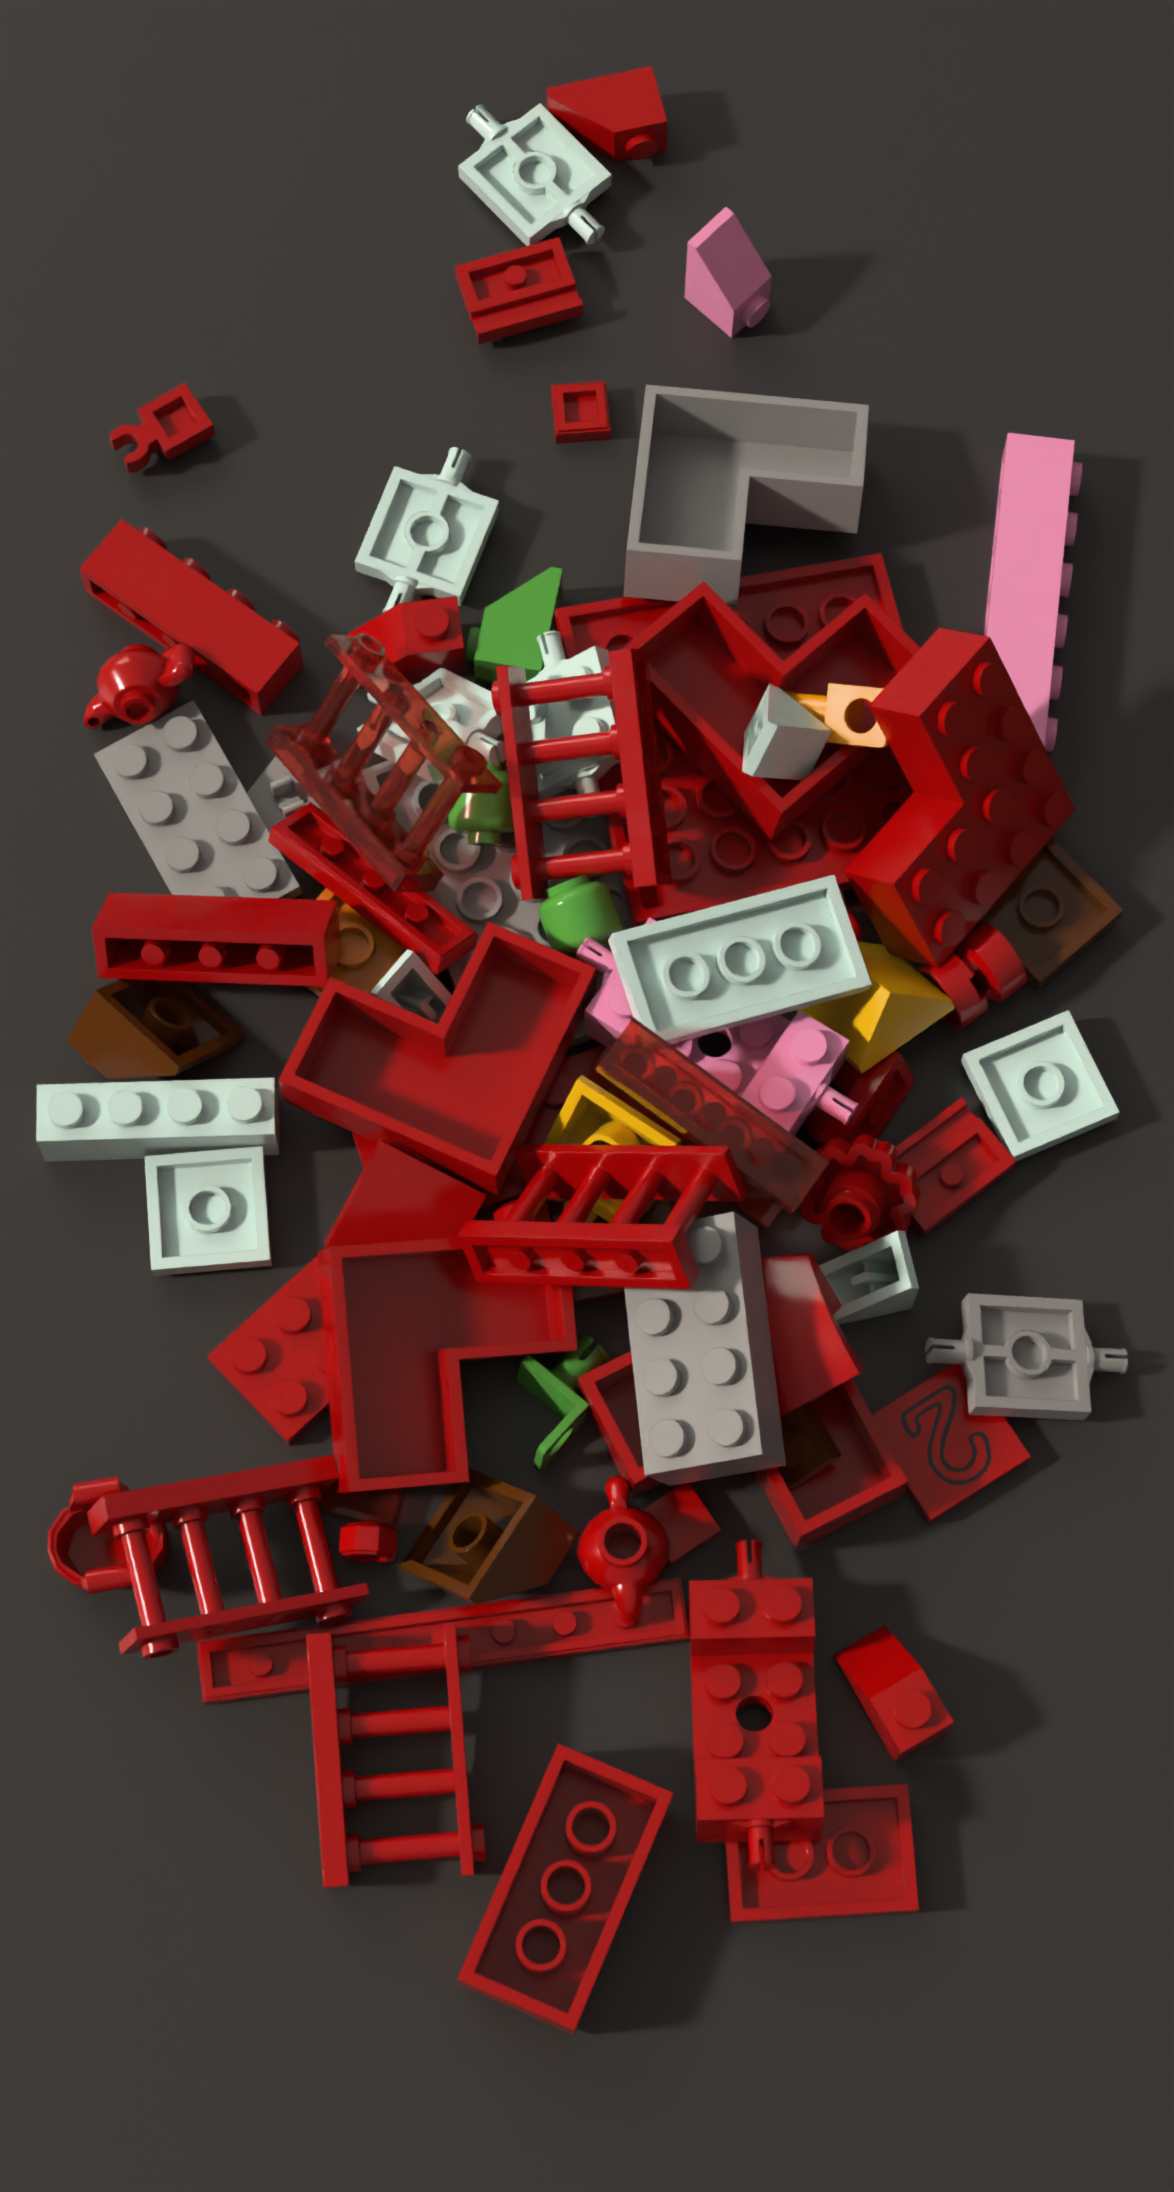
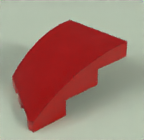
[761,1253,864,1417]

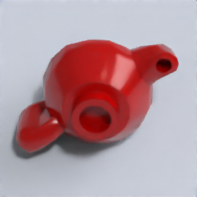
[83,644,194,729]
[577,1475,670,1623]

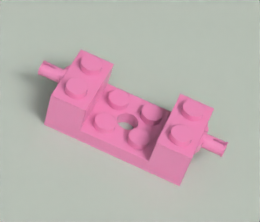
[575,917,859,1157]

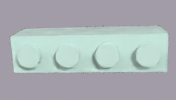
[36,1077,280,1162]

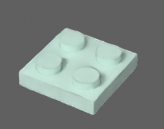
[961,1010,1120,1161]
[144,1146,272,1276]

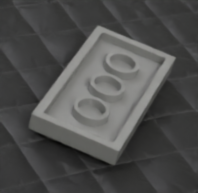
[94,700,303,899]

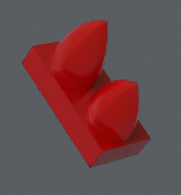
[805,1051,915,1147]

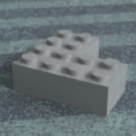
[624,385,869,607]

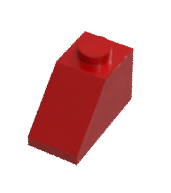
[546,66,668,161]
[347,596,466,690]
[832,1625,954,1763]

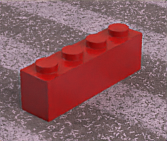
[79,519,303,716]
[92,893,342,987]

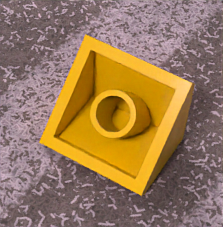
[795,941,955,1074]
[544,1075,681,1223]

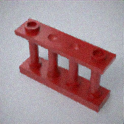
[491,648,672,901]
[457,1144,746,1289]
[87,1455,370,1660]
[306,1622,486,1888]

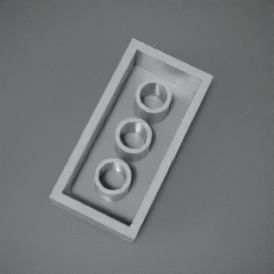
[624,1212,786,1486]

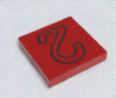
[872,1364,1031,1524]

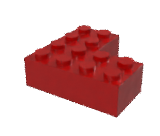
[620,581,920,840]
[844,628,1075,968]
[278,921,596,1196]
[317,1237,578,1493]
[578,1351,909,1550]

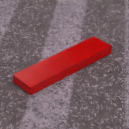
[268,802,479,975]

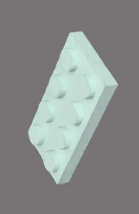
[608,875,872,1051]

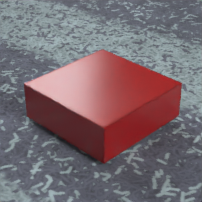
[551,381,611,444]
[643,1483,721,1567]

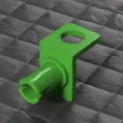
[517,1335,610,1472]

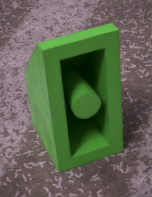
[466,567,563,685]

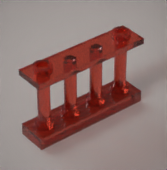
[264,634,502,892]
[585,1017,829,1229]

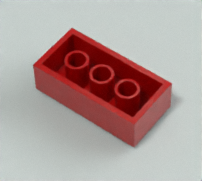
[457,1743,674,2035]

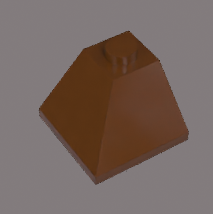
[66,979,245,1079]
[400,1468,580,1605]

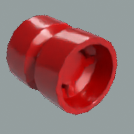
[917,923,1028,1030]

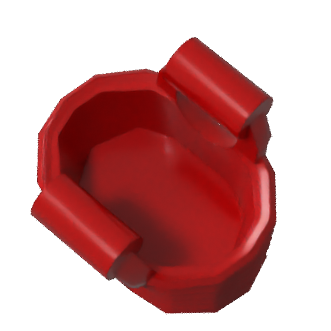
[47,1476,169,1594]

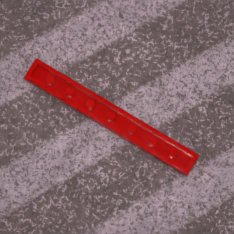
[196,1577,690,1705]

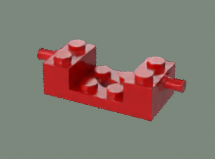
[688,1539,824,1871]

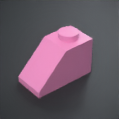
[684,207,772,338]

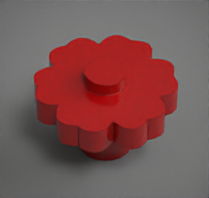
[797,1134,921,1252]

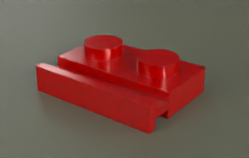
[455,237,583,344]
[895,1097,1017,1237]

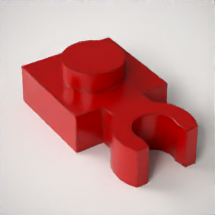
[109,383,215,473]

